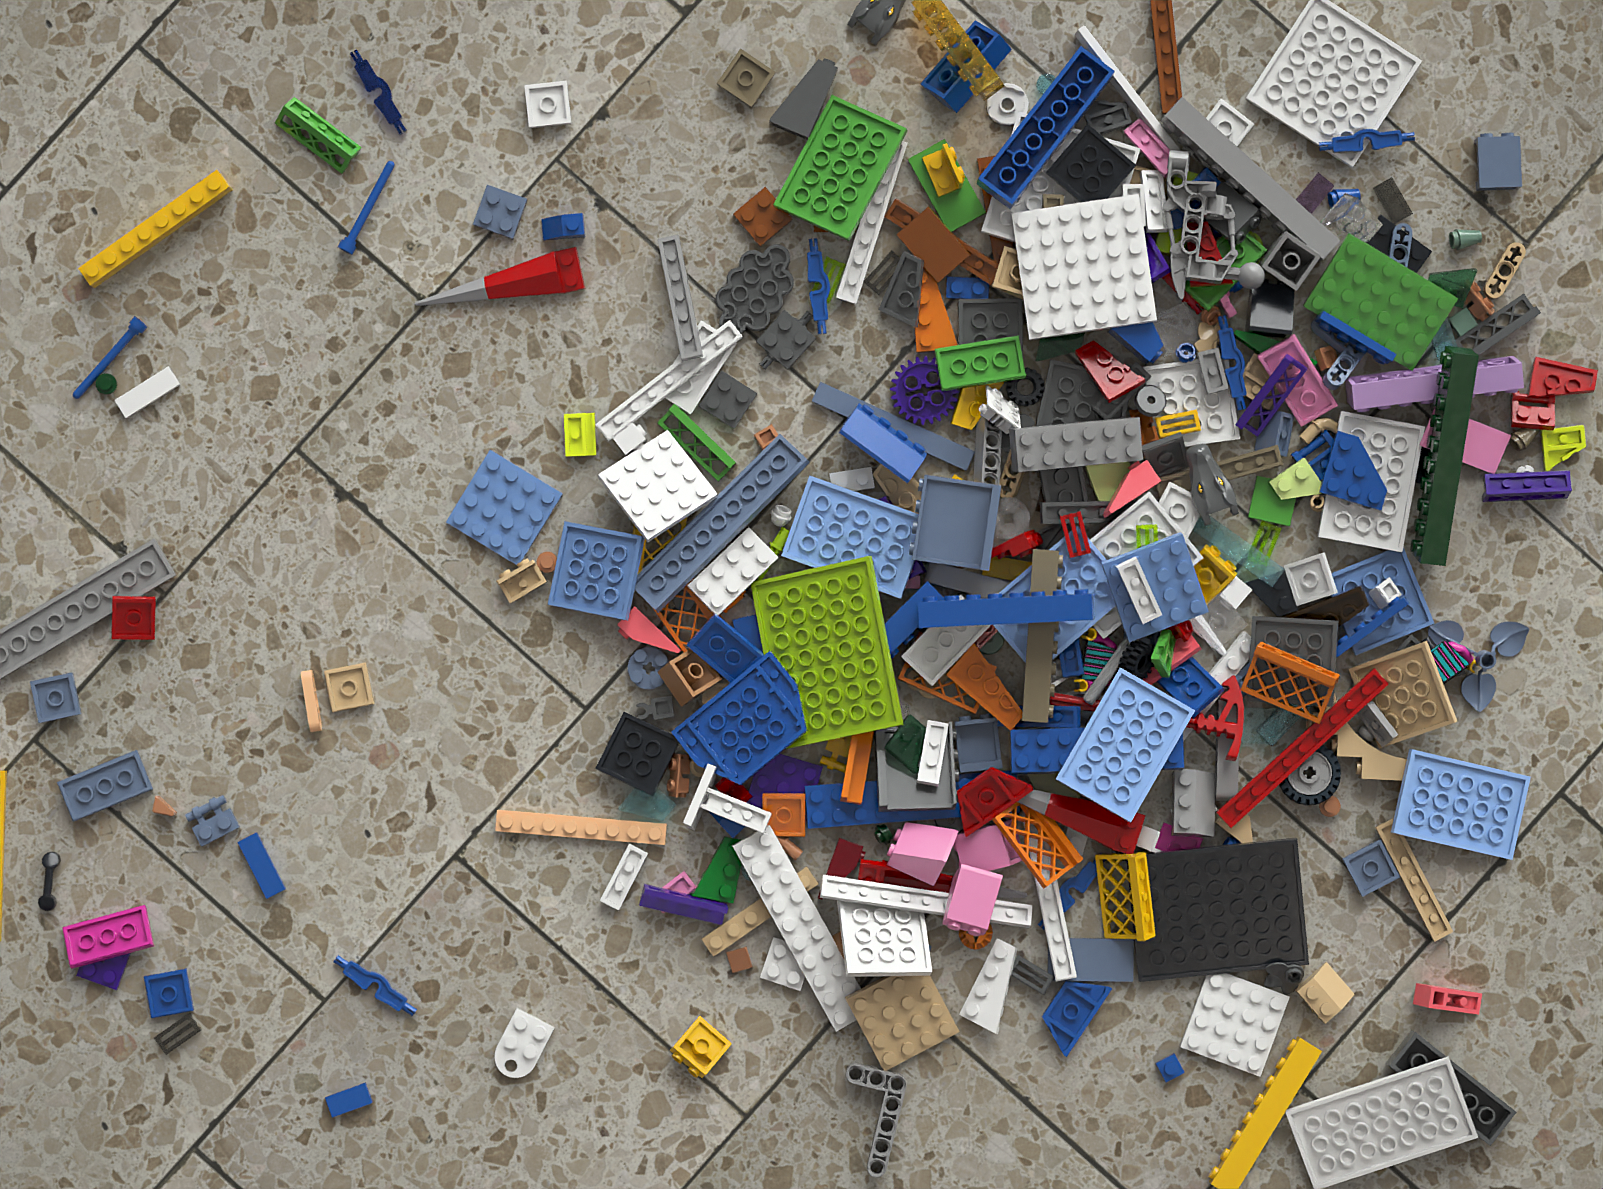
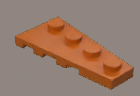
[914,267,958,353]
[946,643,1023,730]

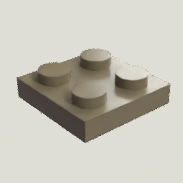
[717,48,776,108]

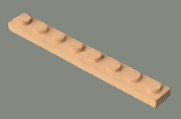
[495,810,667,845]

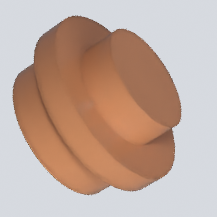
[1200,305,1221,325]
[537,552,557,573]
[1319,796,1341,817]

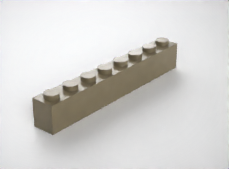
[1022,549,1063,723]

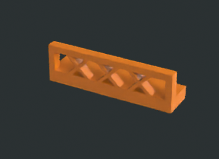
[840,731,874,805]

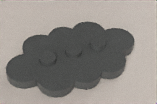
[716,244,794,334]

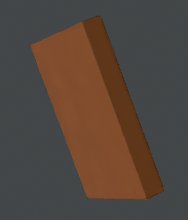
[896,206,971,283]

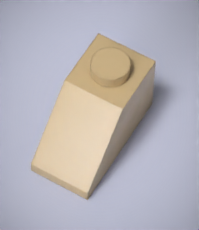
[1215,814,1253,843]

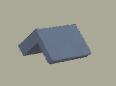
[1254,410,1294,457]

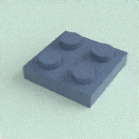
[473,185,527,239]
[30,672,82,723]
[1342,839,1400,897]

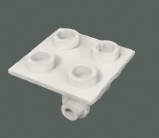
[979,385,1021,434]

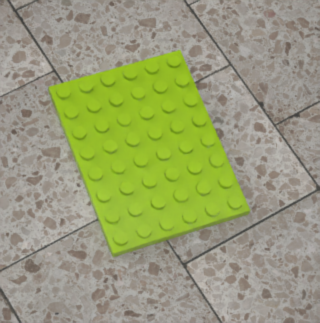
[751,556,904,749]

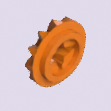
[959,923,993,950]

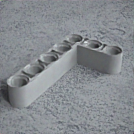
[846,1063,907,1178]

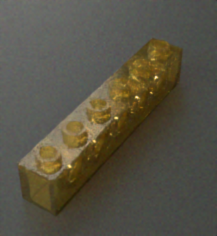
[911,0,1005,101]

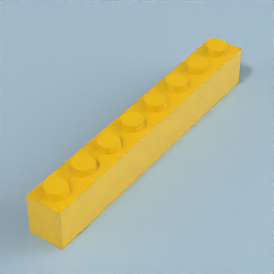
[78,170,233,288]
[1208,1036,1322,1189]

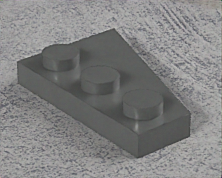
[878,251,924,327]

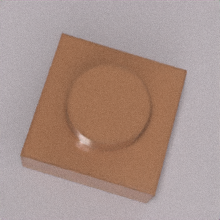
[1314,346,1338,371]

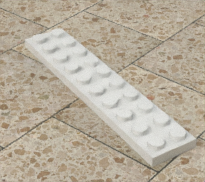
[732,825,861,1032]

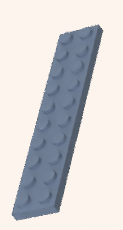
[635,434,810,613]

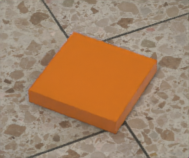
[762,793,805,837]

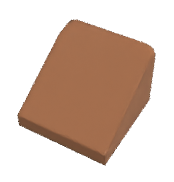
[754,424,778,450]
[152,796,177,816]
[726,946,753,973]

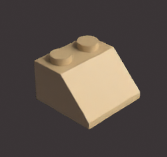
[1295,962,1354,1024]

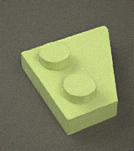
[1269,458,1322,500]

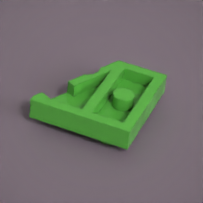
[1151,630,1176,678]

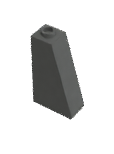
[769,58,838,140]

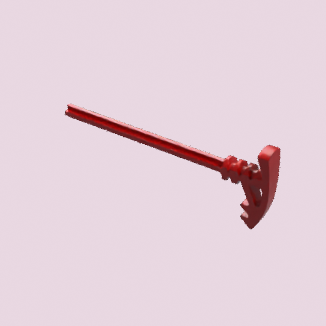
[1050,675,1244,761]

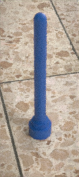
[338,161,395,255]
[73,316,147,399]

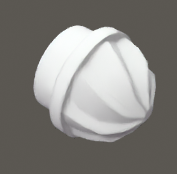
[771,505,791,527]

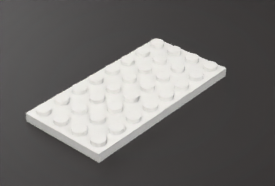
[1285,1056,1478,1189]

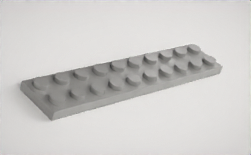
[0,539,177,680]

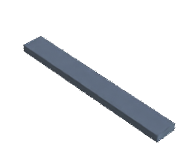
[812,382,975,471]

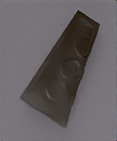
[1282,585,1370,628]

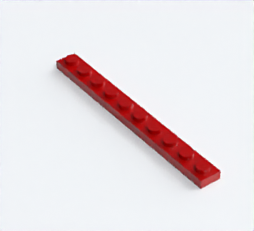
[1216,668,1389,828]

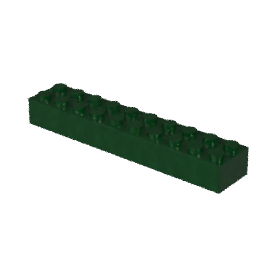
[1410,346,1479,566]

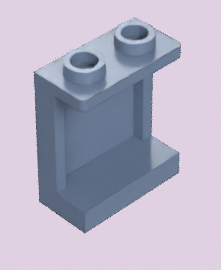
[1474,133,1522,191]
[954,714,1003,773]

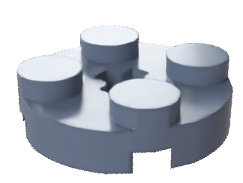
[628,647,669,689]

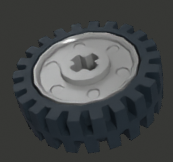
[1279,745,1341,806]

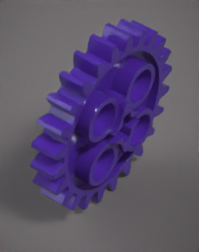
[890,356,959,425]

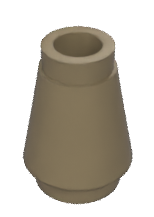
[1509,428,1541,451]

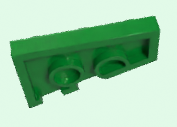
[691,836,742,903]

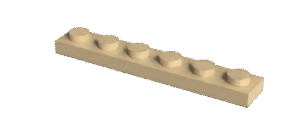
[1375,818,1453,942]
[702,866,819,957]

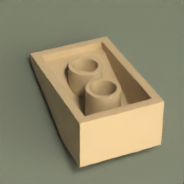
[992,246,1024,300]

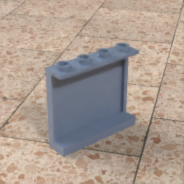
[909,475,1001,571]

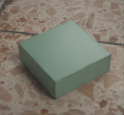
[1447,307,1478,337]

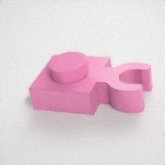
[1218,291,1237,319]

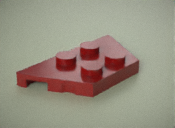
[957,767,1033,837]

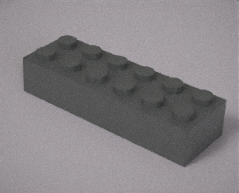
[1385,1030,1517,1146]

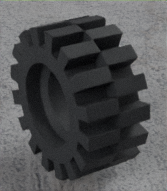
[1006,367,1045,407]
[1119,640,1155,680]

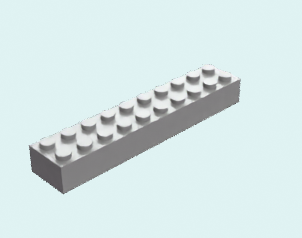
[1160,97,1340,263]

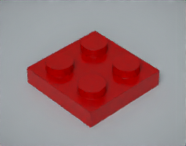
[111,596,156,640]

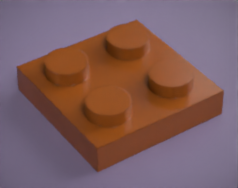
[733,187,793,247]

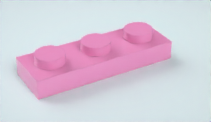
[1124,118,1170,178]

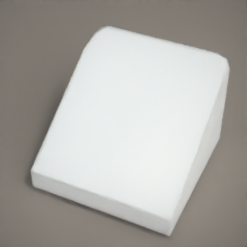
[1369,577,1402,609]

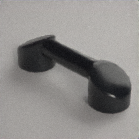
[38,851,61,911]

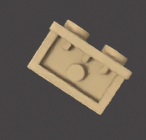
[496,558,547,604]

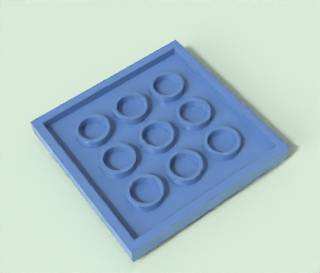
[446,450,563,565]
[548,521,645,621]
[1101,532,1209,642]
[1330,547,1435,656]

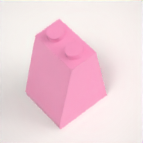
[953,819,1022,871]
[887,822,958,886]
[942,864,1003,936]

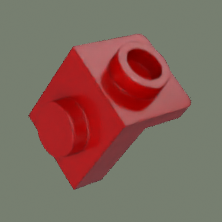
[1163,620,1193,642]
[715,777,753,803]

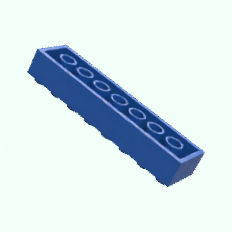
[977,46,1115,210]
[918,589,1095,628]
[1010,728,1184,775]

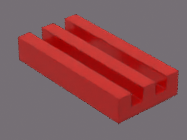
[1060,511,1091,558]

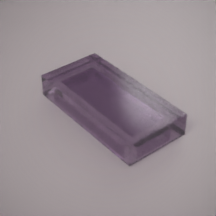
[1296,172,1334,214]

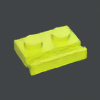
[564,413,597,457]

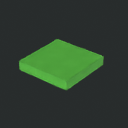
[1248,476,1296,526]

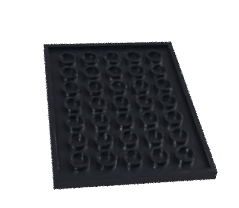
[1126,838,1309,982]

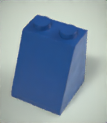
[1108,322,1163,365]

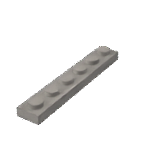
[658,235,703,361]

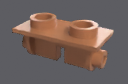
[1455,279,1495,322]
[667,754,691,797]

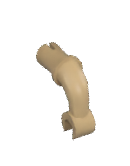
[1299,417,1338,445]

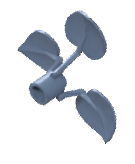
[1428,620,1529,712]

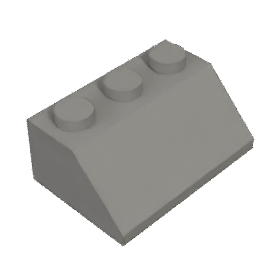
[1171,769,1215,837]

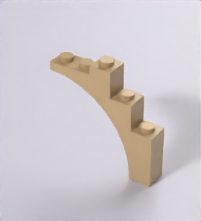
[1306,693,1407,781]

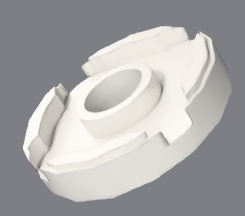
[986,83,1029,126]

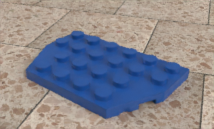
[671,651,807,785]

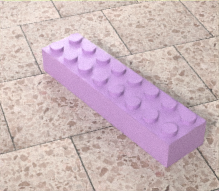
[1345,356,1524,412]

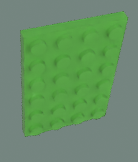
[773,95,907,241]
[1303,232,1458,371]

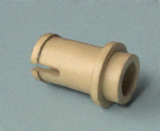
[1310,495,1324,512]

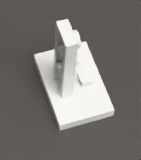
[683,764,772,834]

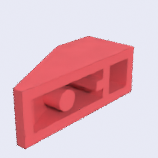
[1103,460,1161,518]
[617,606,682,654]
[1413,983,1482,1015]

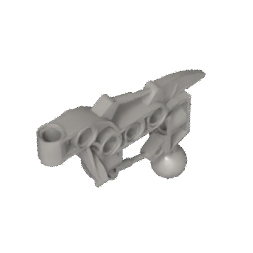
[1162,150,1265,299]

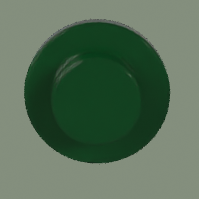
[96,373,117,395]
[874,824,893,845]

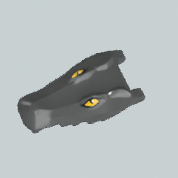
[847,0,905,46]
[1185,443,1239,526]

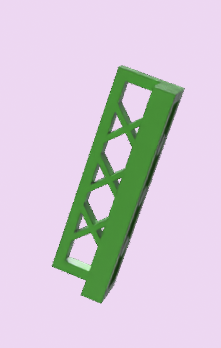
[275,97,362,174]
[657,403,736,482]

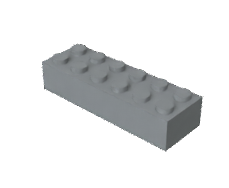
[1009,417,1143,472]

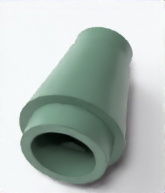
[1449,229,1482,250]

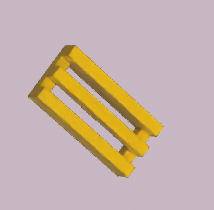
[1155,409,1201,439]

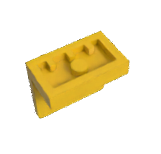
[922,143,965,198]

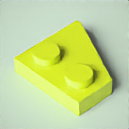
[1540,425,1586,471]

